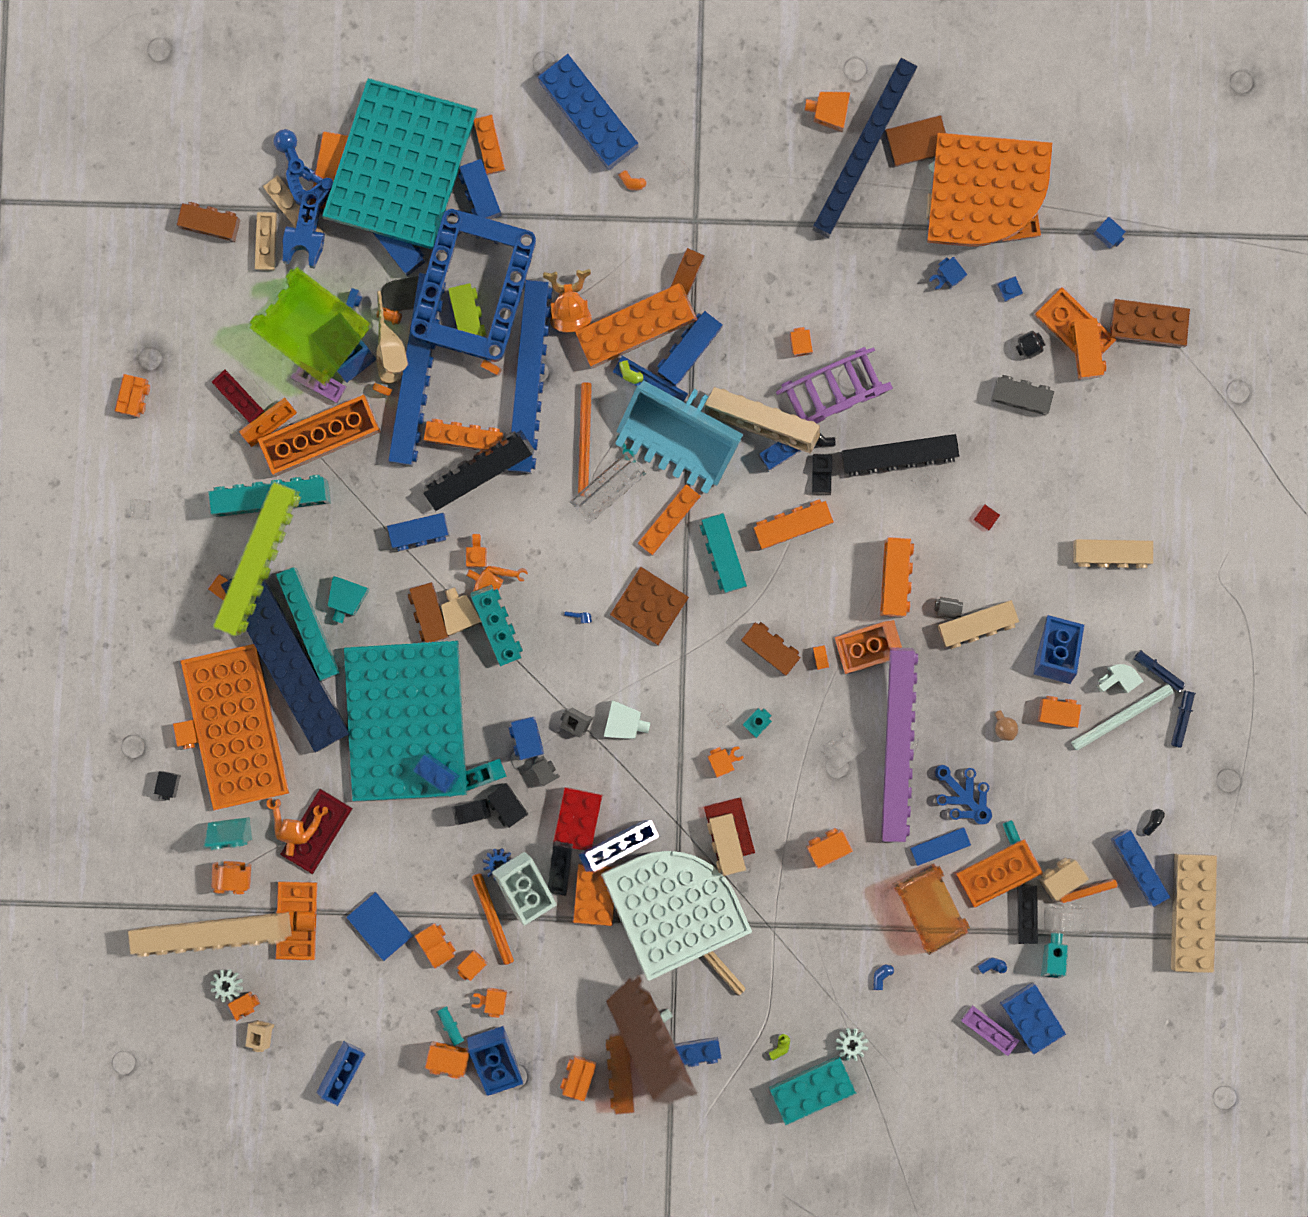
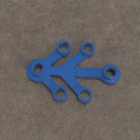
[934,765,992,825]

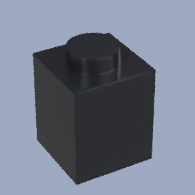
[154,771,181,801]

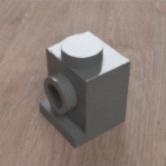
[560,708,593,738]
[532,755,560,786]

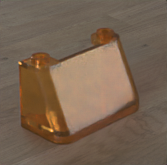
[892,863,970,955]

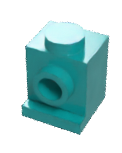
[742,708,772,738]

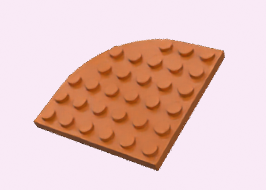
[927,133,1053,247]

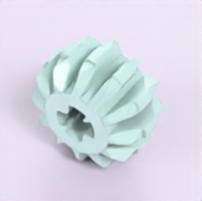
[210,969,243,1002]
[836,1028,868,1061]

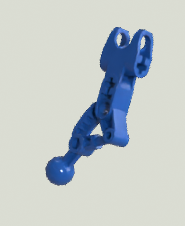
[273,129,333,269]

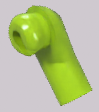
[619,360,643,384]

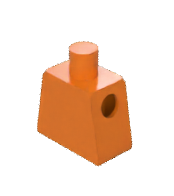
[804,92,850,132]

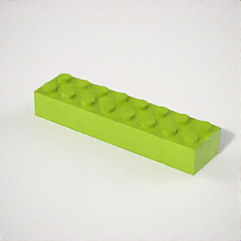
[213,482,301,636]

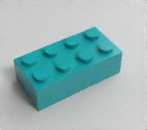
[769,1055,856,1125]

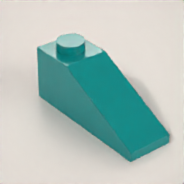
[449,759,507,798]

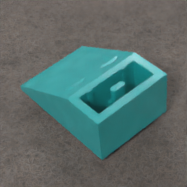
[204,817,252,850]

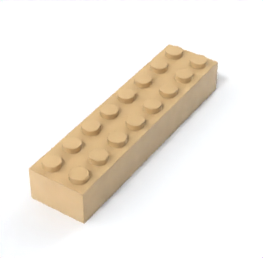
[128,912,291,957]

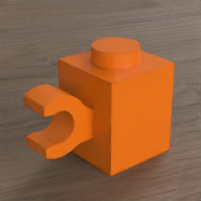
[466,534,487,568]
[707,746,744,778]
[472,988,508,1018]

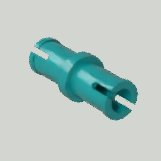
[436,1006,465,1046]

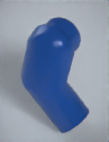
[873,964,894,990]

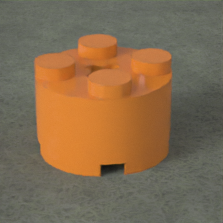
[211,861,251,894]

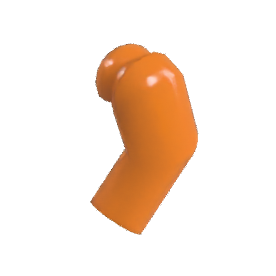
[619,170,646,191]

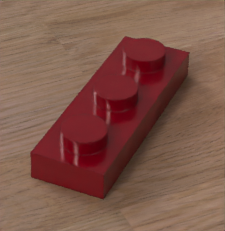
[212,369,265,423]

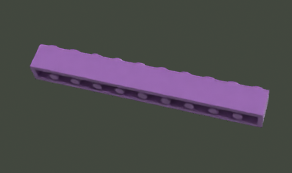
[881,647,918,842]

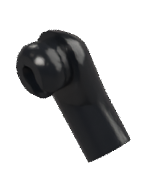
[1142,809,1165,836]

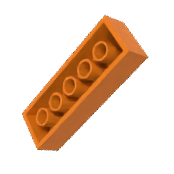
[575,283,697,368]
[257,394,381,477]

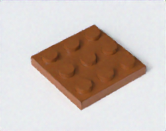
[610,567,689,646]

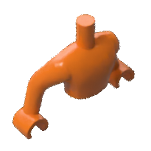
[466,566,528,592]
[267,798,328,856]

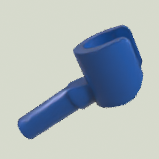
[565,611,592,624]

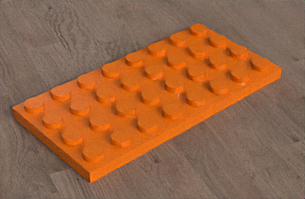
[180,644,290,811]

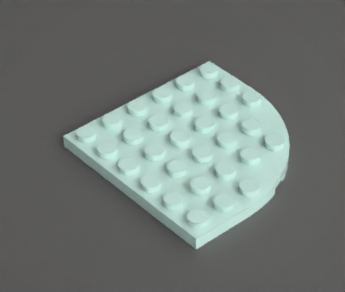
[601,851,752,981]

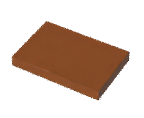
[886,115,946,167]

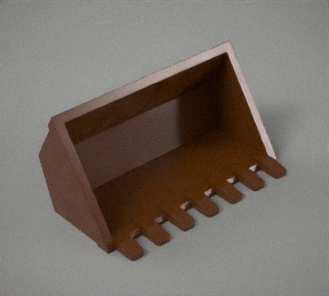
[606,976,698,1104]

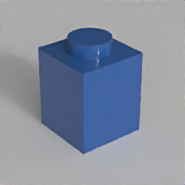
[1093,217,1126,249]

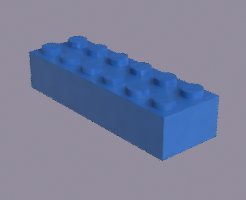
[538,54,639,171]

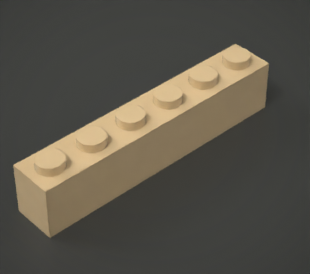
[705,387,820,454]

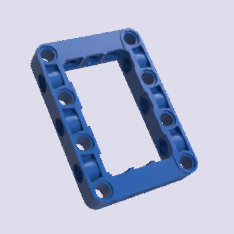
[411,209,536,362]

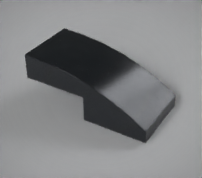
[812,454,832,495]

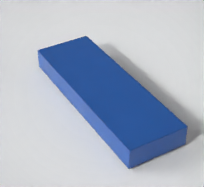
[910,827,971,866]

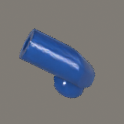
[977,957,1007,974]

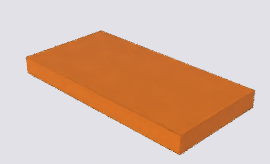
[310,131,348,209]
[1035,287,1116,354]
[956,839,1043,908]

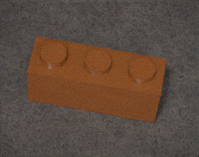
[177,202,241,242]
[408,582,450,642]
[741,622,801,676]

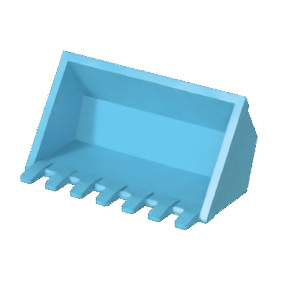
[615,381,743,494]

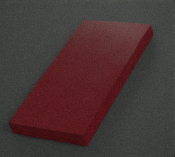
[280,788,353,874]

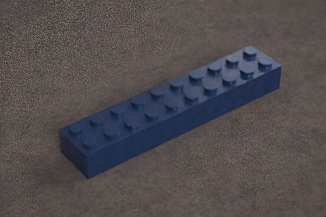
[221,577,349,753]

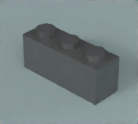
[991,375,1054,415]

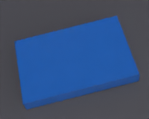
[346,892,414,961]

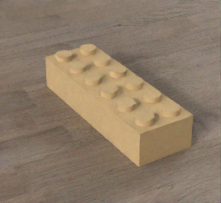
[1171,853,1217,973]

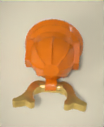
[543,269,592,332]

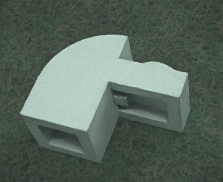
[1096,664,1144,693]

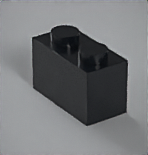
[487,783,528,828]

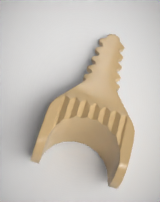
[375,291,408,384]

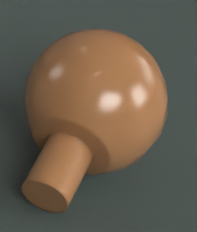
[995,710,1018,741]

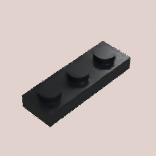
[548,841,573,896]
[1017,885,1038,944]

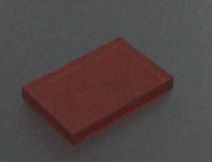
[704,797,755,861]

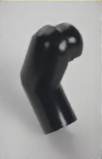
[815,433,836,447]

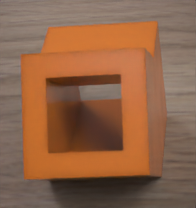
[813,645,829,670]

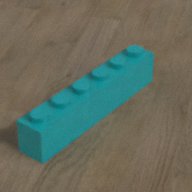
[276,567,340,681]

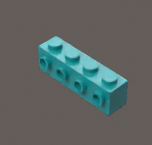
[470,585,523,667]

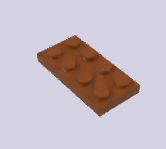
[1110,299,1190,347]

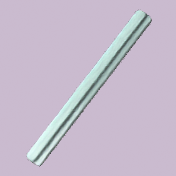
[1072,685,1173,750]

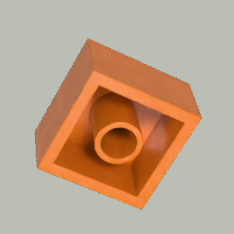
[806,828,853,869]
[425,1041,470,1079]

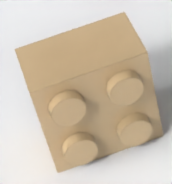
[1038,858,1089,901]

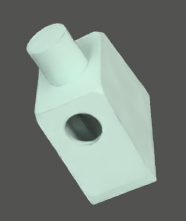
[604,701,651,739]

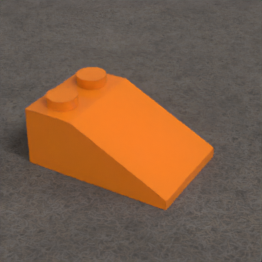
[834,620,902,674]

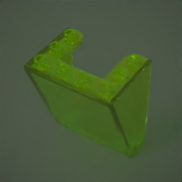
[249,267,372,386]

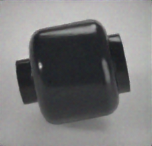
[1016,331,1046,359]

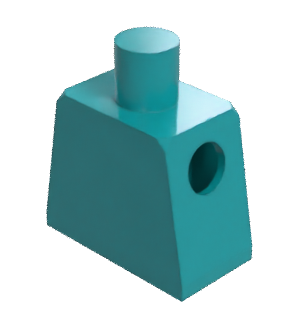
[328,576,370,624]
[1041,933,1068,979]

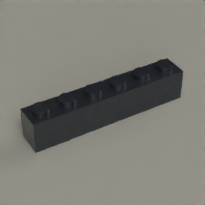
[423,430,534,511]
[841,434,960,477]

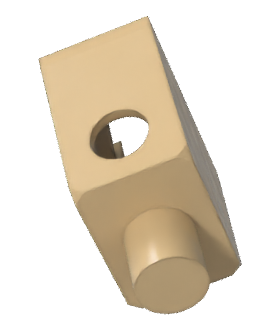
[441,588,482,636]

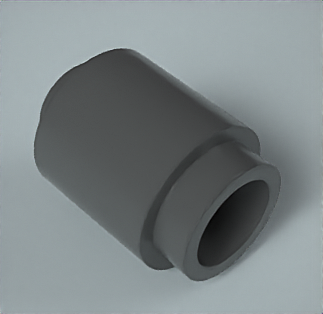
[934,597,963,618]

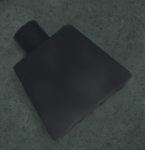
[452,798,491,825]

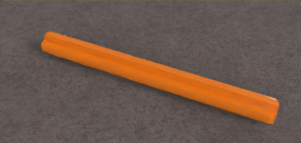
[578,382,592,496]

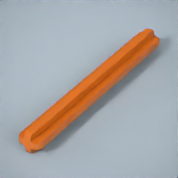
[472,873,514,965]

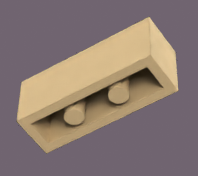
[707,813,746,876]

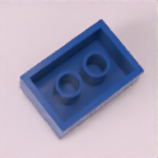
[1000,982,1066,1055]

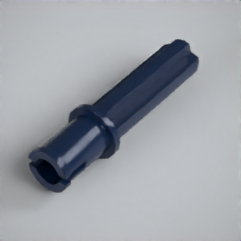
[1133,650,1185,692]
[1171,690,1196,748]

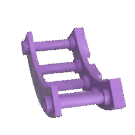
[776,347,893,424]

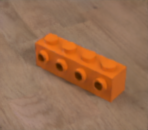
[424,419,504,451]

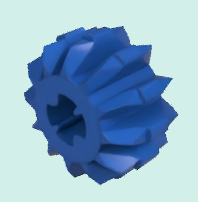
[483,848,513,881]

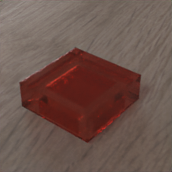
[973,504,1000,531]

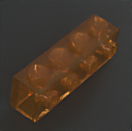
[606,1033,635,1114]

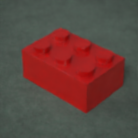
[553,787,603,851]

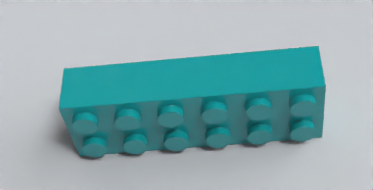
[208,475,331,517]

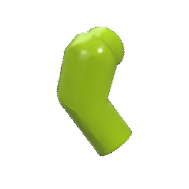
[768,1034,790,1061]

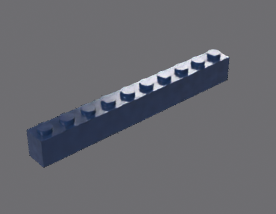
[812,58,918,238]

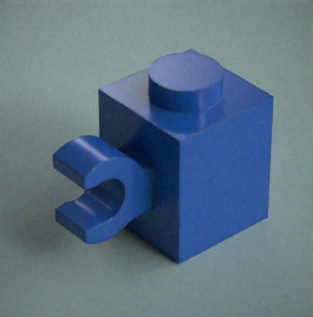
[929,257,968,290]

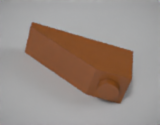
[671,248,705,297]

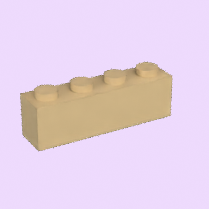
[1073,539,1153,568]
[937,600,1019,649]

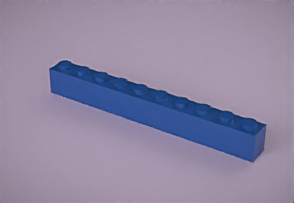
[388,273,446,466]
[508,280,552,474]

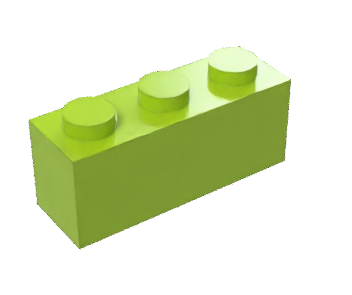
[448,283,487,337]

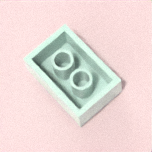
[492,852,557,926]

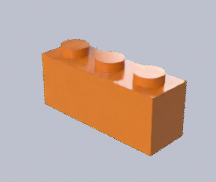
[1071,318,1107,380]

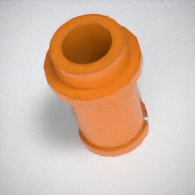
[376,307,402,325]

